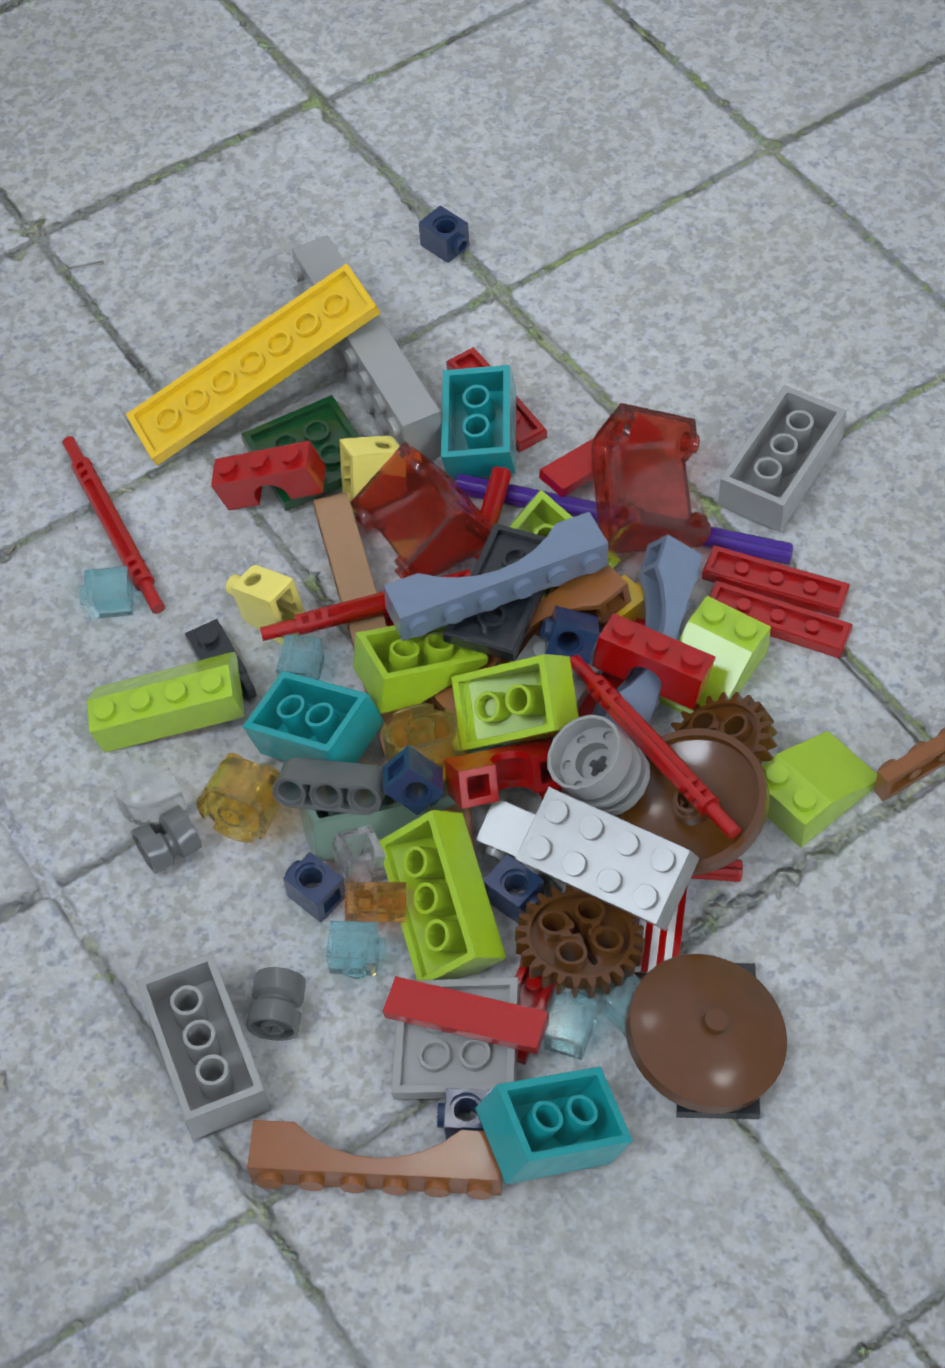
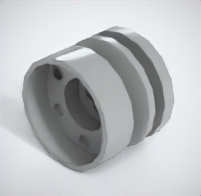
[547,715,650,816]

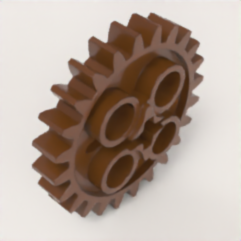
[670,692,778,773]
[515,885,645,998]

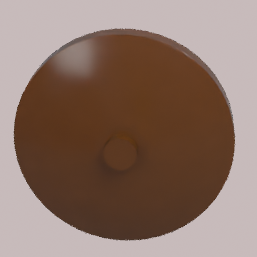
[614,728,769,876]
[625,954,787,1113]

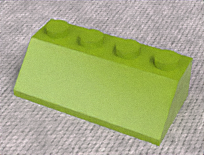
[86,651,245,753]
[377,810,506,980]

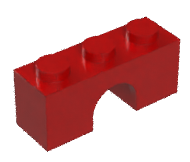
[211,441,326,511]
[592,613,716,710]
[444,737,562,809]

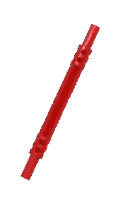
[62,436,165,614]
[259,569,472,641]
[570,655,741,839]

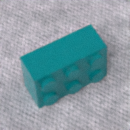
[441,365,516,479]
[243,670,385,763]
[476,1066,633,1185]

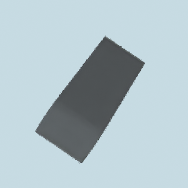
[272,758,386,815]

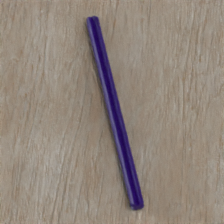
[454,473,794,564]

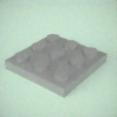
[391,977,520,1100]

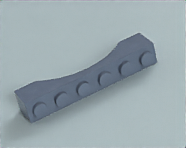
[383,512,608,641]
[592,535,702,747]

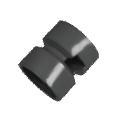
[131,804,202,874]
[246,967,306,1041]

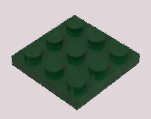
[241,395,360,511]

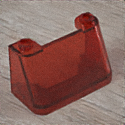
[591,403,711,554]
[350,441,493,579]

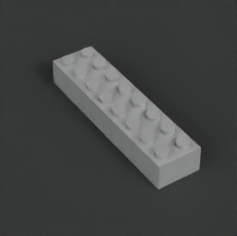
[290,235,442,464]

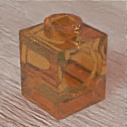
[345,882,406,922]

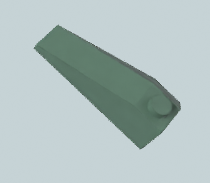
[299,774,456,861]

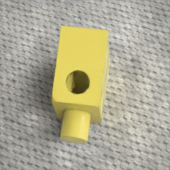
[340,436,422,512]
[225,565,305,647]

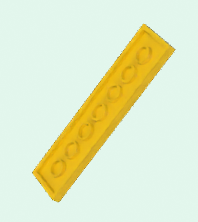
[126,263,381,466]

